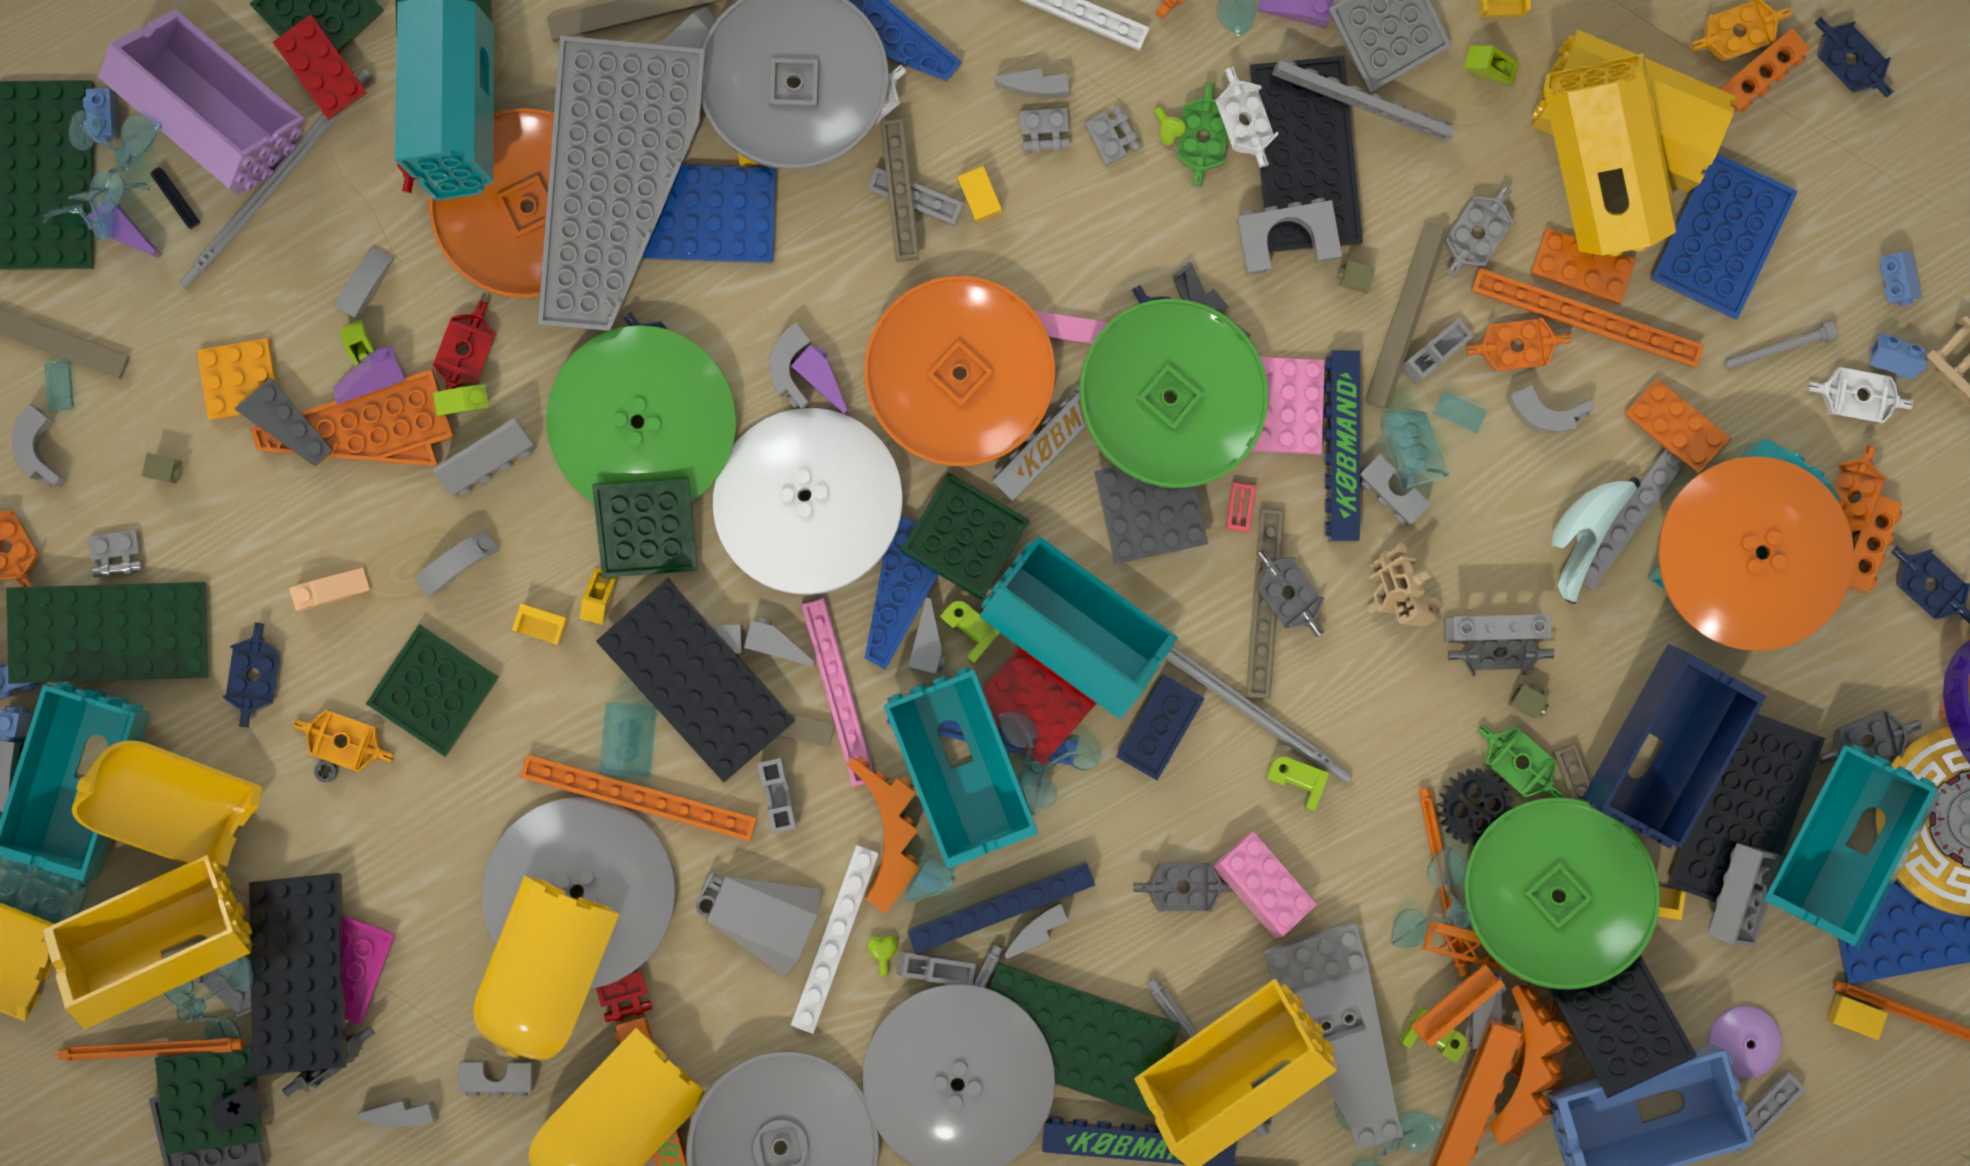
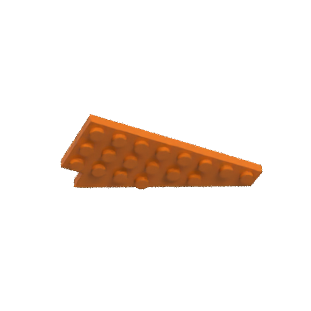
[250,369,455,467]

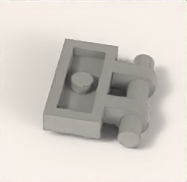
[1084,105,1142,167]
[1020,108,1070,153]
[88,530,142,578]

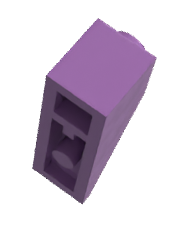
[1257,0,1334,28]
[87,198,162,258]
[334,345,405,404]
[791,345,848,415]

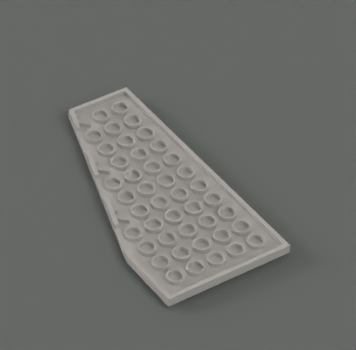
[538,35,705,331]

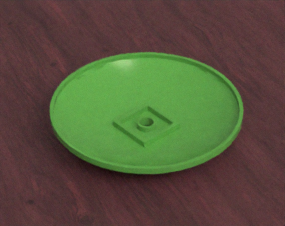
[1079,299,1268,488]
[546,326,736,502]
[1464,798,1660,990]

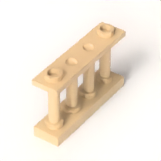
[1925,316,1970,408]

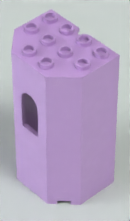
[98,9,305,195]

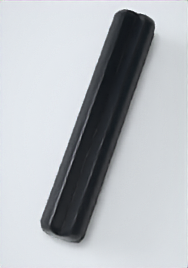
[150,167,200,229]

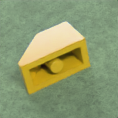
[580,567,618,625]

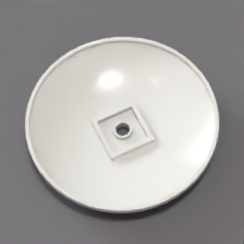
[713,408,903,594]

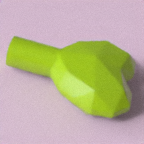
[1154,106,1186,146]
[867,936,898,975]

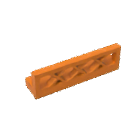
[1423,921,1509,972]
[1411,964,1505,1047]

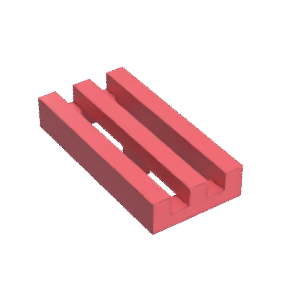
[1225,482,1256,532]

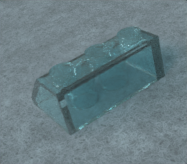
[1380,409,1449,489]
[599,702,657,777]
[904,854,956,903]

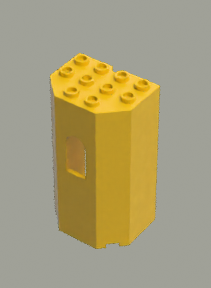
[1531,30,1737,193]
[1544,53,1676,256]
[43,855,253,1029]
[1134,979,1338,1166]

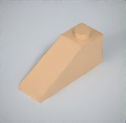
[289,568,371,612]

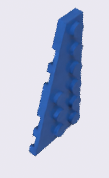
[848,0,962,82]
[865,516,938,670]

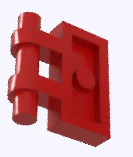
[596,970,653,1022]

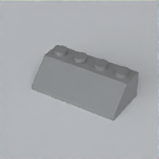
[432,418,537,498]
[1708,843,1784,947]

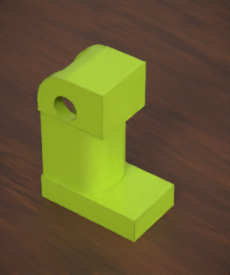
[940,601,1000,663]
[1265,756,1329,811]
[1398,1007,1467,1064]

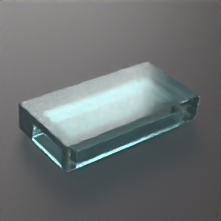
[44,361,74,411]
[1433,391,1487,433]

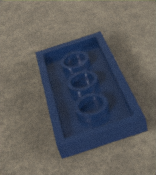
[1116,674,1205,781]

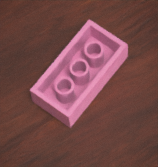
[1213,832,1317,938]

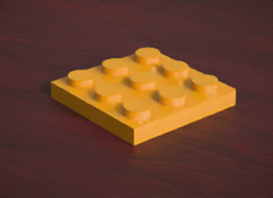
[197,338,276,421]

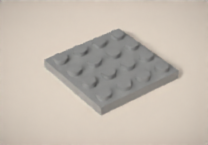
[1327,0,1452,93]

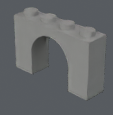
[1236,198,1342,276]

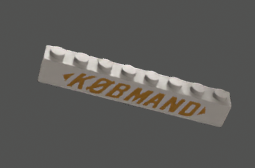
[992,386,1086,503]

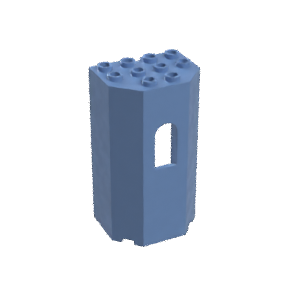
[1547,1044,1754,1166]

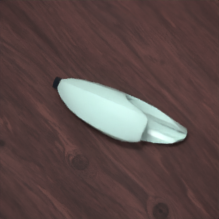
[1551,477,1641,604]

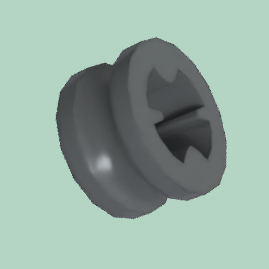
[314,761,338,782]

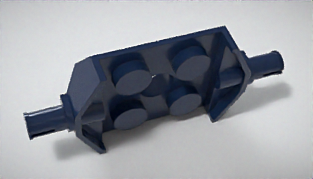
[1814,16,1894,98]
[1891,545,1970,624]
[223,622,281,728]

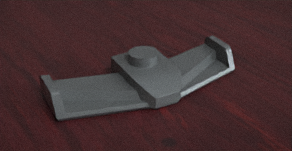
[1172,262,1251,337]

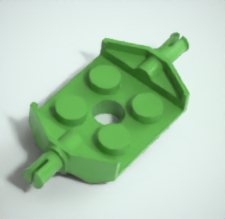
[1177,82,1227,187]
[1477,724,1563,798]

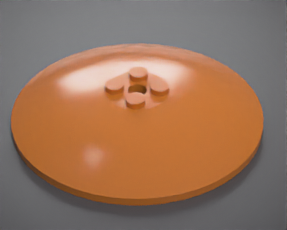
[429,108,554,298]
[864,276,1055,467]
[1658,457,1854,651]

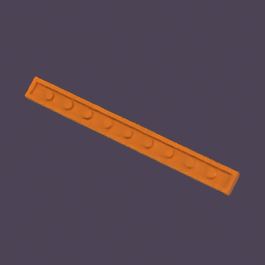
[1471,268,1704,368]
[520,754,757,841]

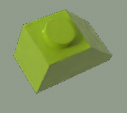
[1464,45,1519,85]
[339,319,377,367]
[432,384,489,416]

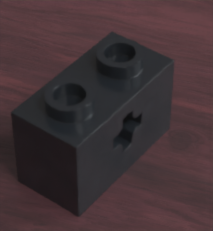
[207,1081,269,1134]

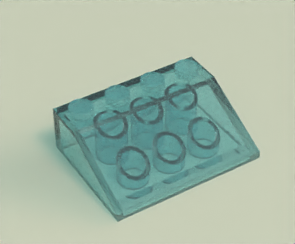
[0,856,90,924]

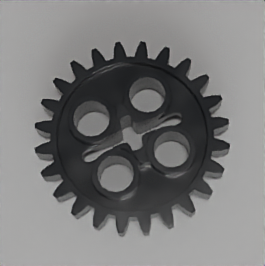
[1437,768,1514,846]

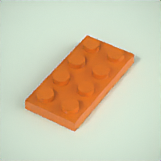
[1530,228,1636,304]
[1625,379,1731,475]

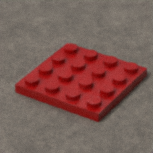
[983,647,1097,766]

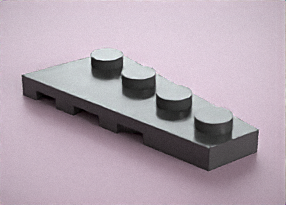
[234,378,334,466]

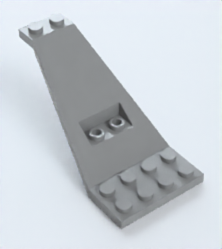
[1263,921,1404,1151]

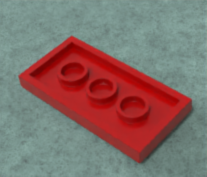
[272,15,368,120]

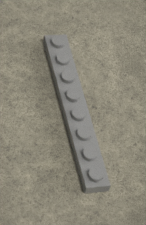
[1272,60,1455,142]
[1582,448,1684,591]

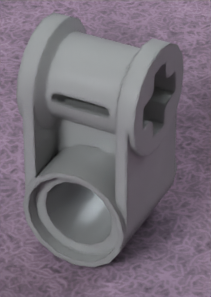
[695,870,724,917]

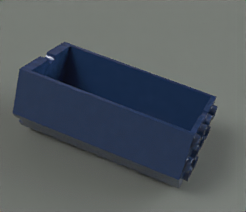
[1583,644,1767,849]

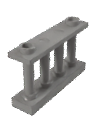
[1444,614,1551,642]

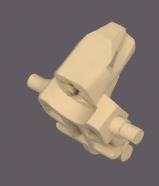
[1367,543,1441,627]

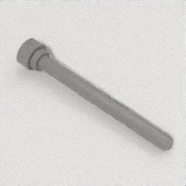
[1725,321,1838,369]

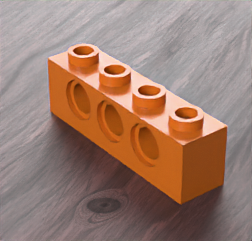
[1720,28,1810,113]
[1848,495,1902,593]

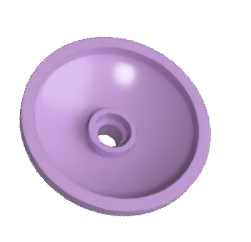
[1709,1006,1782,1078]

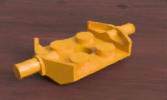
[1690,0,1792,61]
[292,710,395,772]

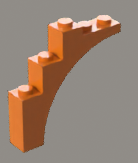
[846,756,920,913]
[1488,985,1573,1145]

